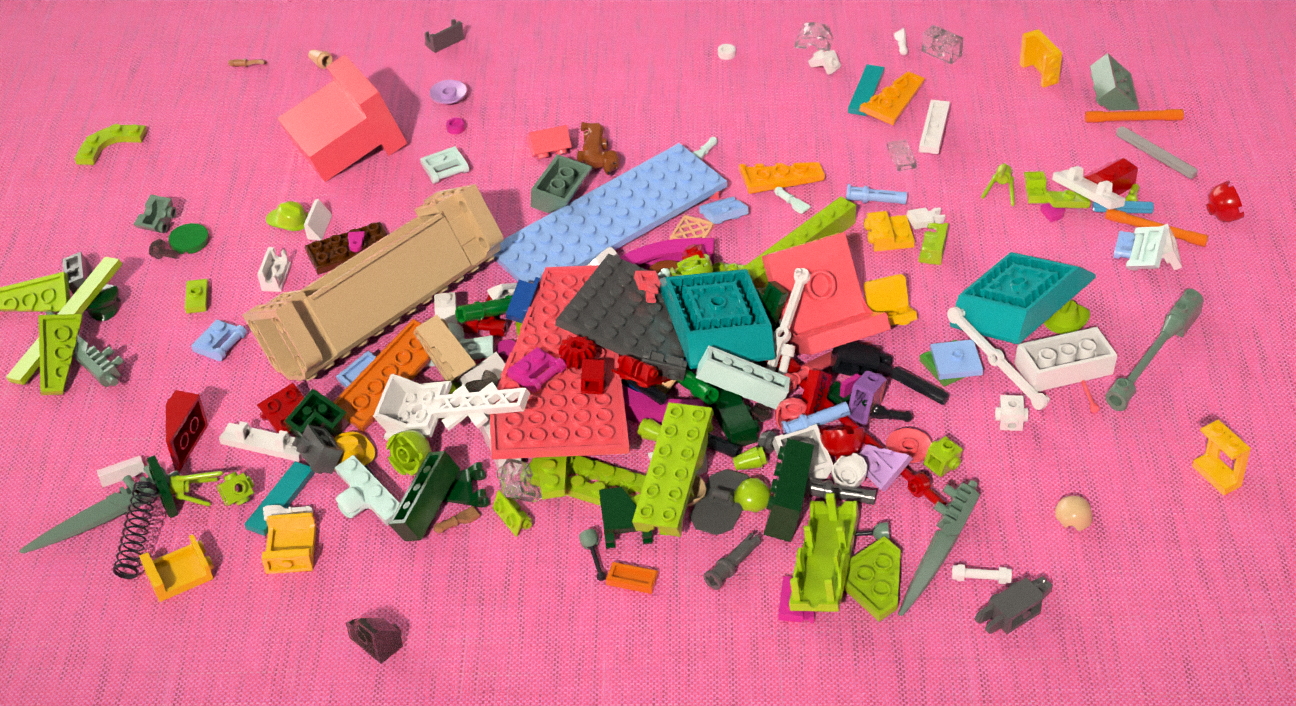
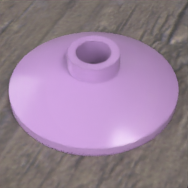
[430,80,467,104]

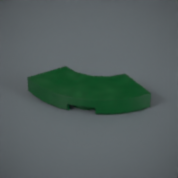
[147,455,178,518]

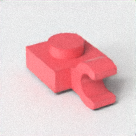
[634,271,661,303]

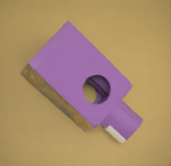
[848,371,887,425]

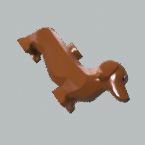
[577,122,620,175]

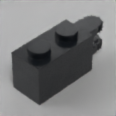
[831,342,892,377]

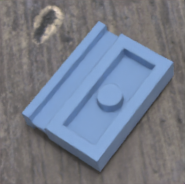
[699,196,748,224]

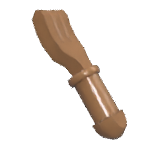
[228,58,267,67]
[433,506,480,534]

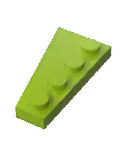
[0,272,70,312]
[38,314,83,395]

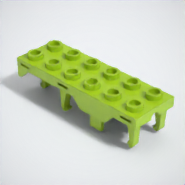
[632,402,714,537]
[789,493,859,612]

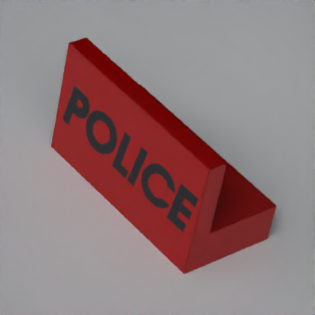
[801,369,832,415]

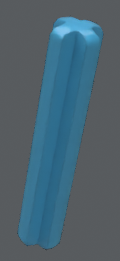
[1092,201,1154,214]

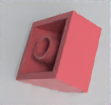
[526,125,572,159]

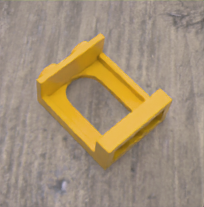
[1192,419,1251,495]

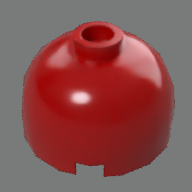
[1206,180,1244,222]
[819,426,864,460]

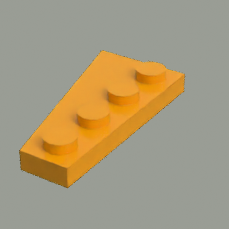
[859,71,925,125]
[739,162,825,194]

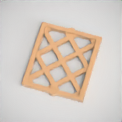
[670,215,715,240]

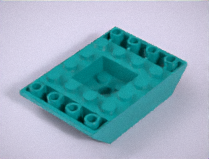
[950,252,1096,345]
[659,269,775,369]

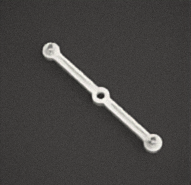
[766,268,811,372]
[947,307,1050,410]

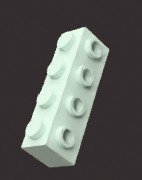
[696,346,790,409]

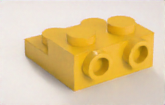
[863,211,915,252]

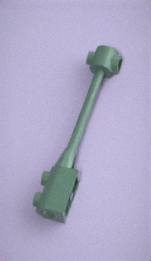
[1105,289,1204,411]

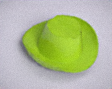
[1044,300,1090,334]

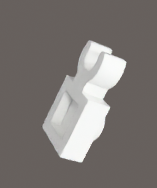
[907,208,945,229]

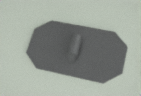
[690,469,749,535]

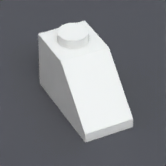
[434,292,458,324]

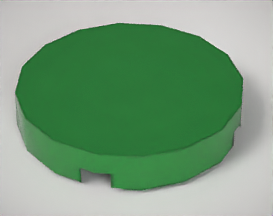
[169,223,209,254]

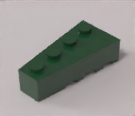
[763,438,814,542]

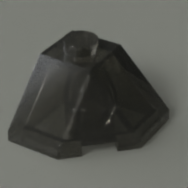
[346,618,403,664]

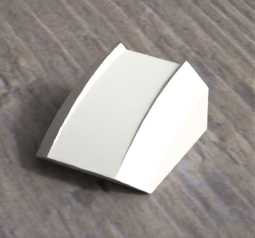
[772,424,833,481]

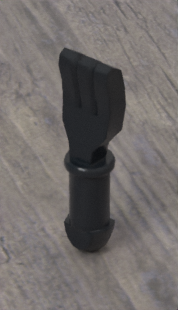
[872,406,913,422]

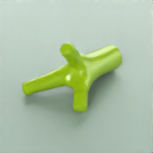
[1125,184,1140,201]

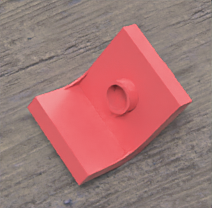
[761,232,891,355]

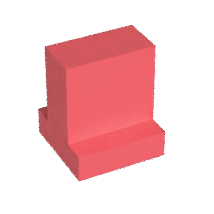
[277,55,407,182]

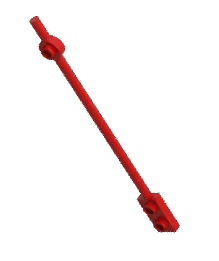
[763,342,946,506]

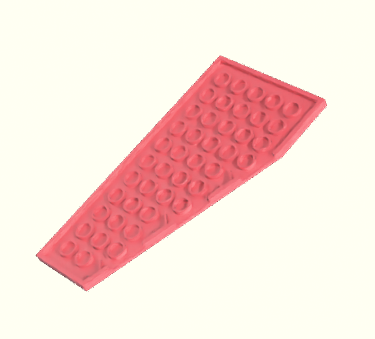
[490,265,629,460]

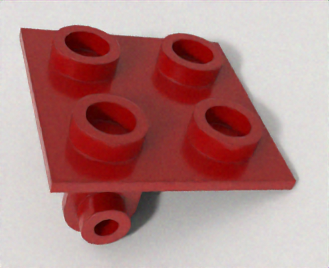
[612,355,670,388]
[257,383,304,435]

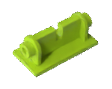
[492,490,532,537]

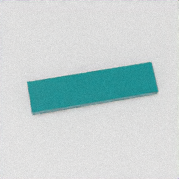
[848,64,885,116]
[244,461,315,536]

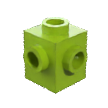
[923,436,963,477]
[216,471,254,506]

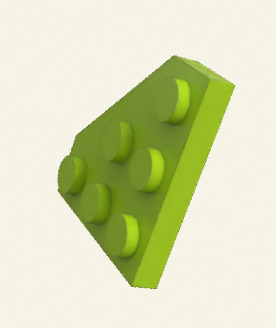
[844,536,901,622]

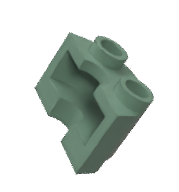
[133,195,177,233]

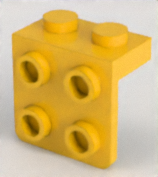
[864,274,917,326]

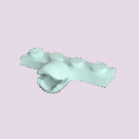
[425,323,494,367]
[335,455,400,526]

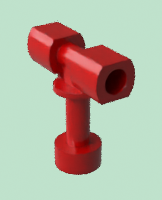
[462,295,507,337]

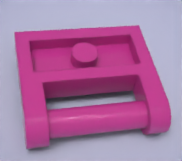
[507,347,567,393]

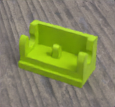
[918,223,948,265]

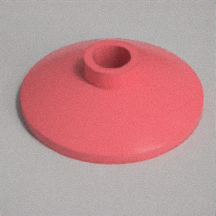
[886,428,932,463]

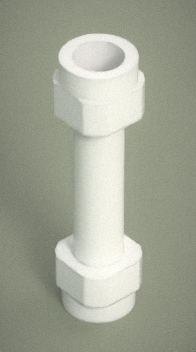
[778,344,795,375]
[952,564,1012,584]

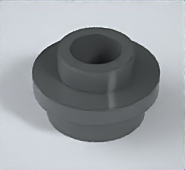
[758,431,777,454]

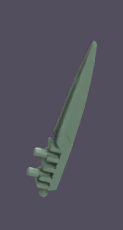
[46,312,124,387]
[19,465,180,553]
[898,480,980,616]

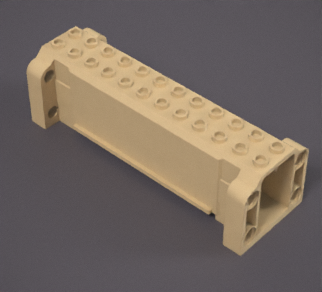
[242,184,504,381]

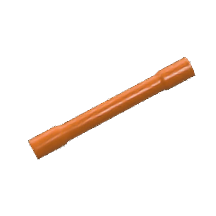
[1085,109,1184,123]
[1105,209,1209,247]

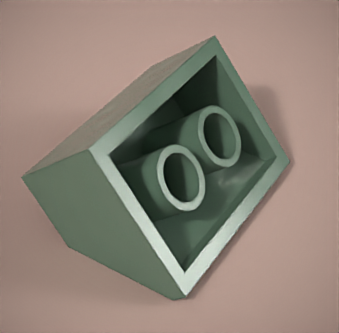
[1090,53,1139,111]
[531,154,592,213]

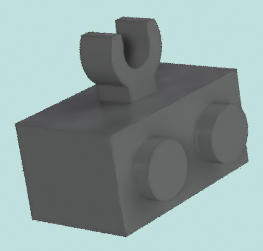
[292,425,343,474]

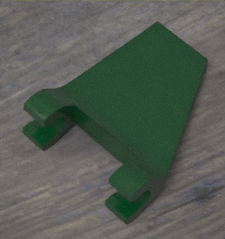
[443,462,489,507]
[599,487,653,549]

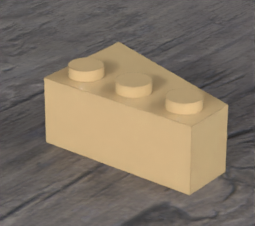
[413,315,476,384]

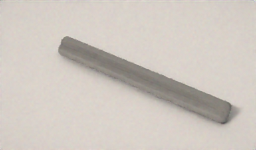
[1116,126,1198,179]

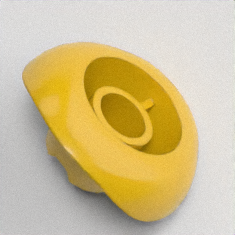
[334,432,375,471]

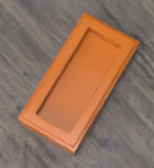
[606,562,659,594]

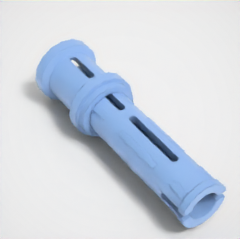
[846,184,907,205]
[781,402,850,435]

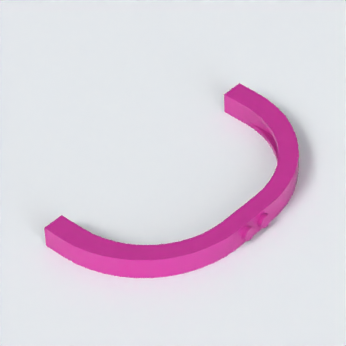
[619,238,715,425]

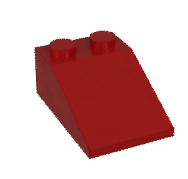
[166,390,208,472]

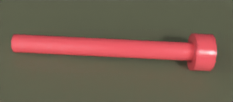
[1081,380,1099,413]

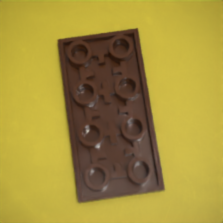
[305,222,387,275]

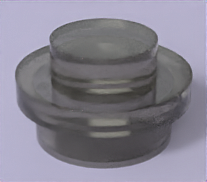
[751,403,772,422]

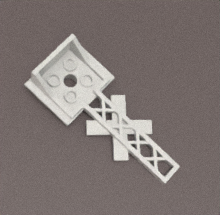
[373,374,530,440]

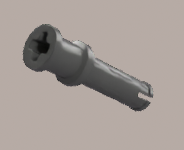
[804,477,876,505]
[703,533,761,590]

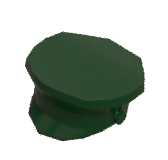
[85,284,121,321]

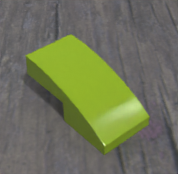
[1024,171,1048,204]

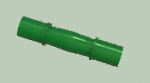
[455,295,512,323]
[676,367,719,405]

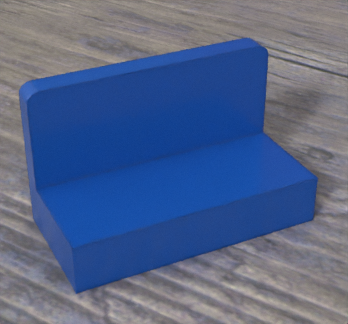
[505,277,540,323]

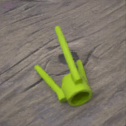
[981,163,1015,206]
[170,471,223,506]

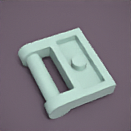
[420,146,469,184]
[1126,226,1168,271]

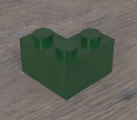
[284,388,350,437]

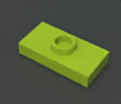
[1045,190,1091,208]
[185,279,208,314]

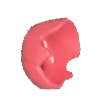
[775,397,808,431]

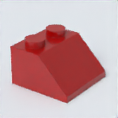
[1083,158,1138,195]

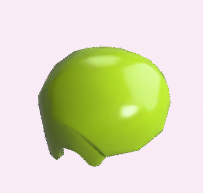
[734,478,771,513]

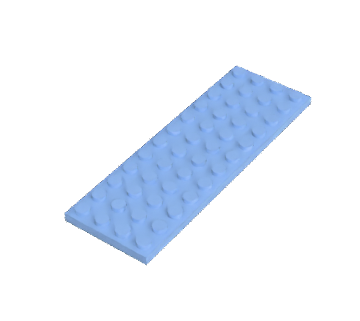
[494,143,727,283]

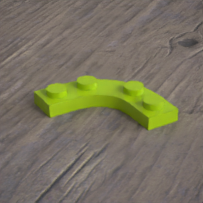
[74,124,147,165]

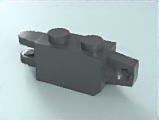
[974,576,1053,634]

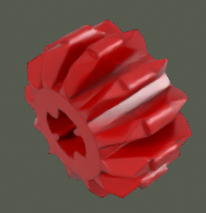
[558,335,596,371]

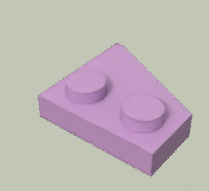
[859,444,913,492]

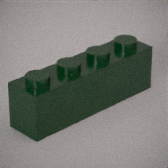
[709,383,760,447]
[388,451,460,541]

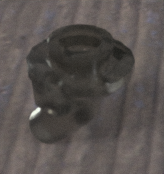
[149,239,178,259]

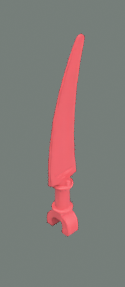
[784,341,872,393]

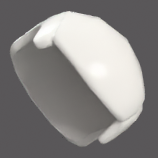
[831,453,867,488]

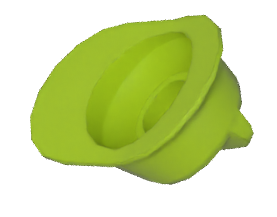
[266,201,308,231]

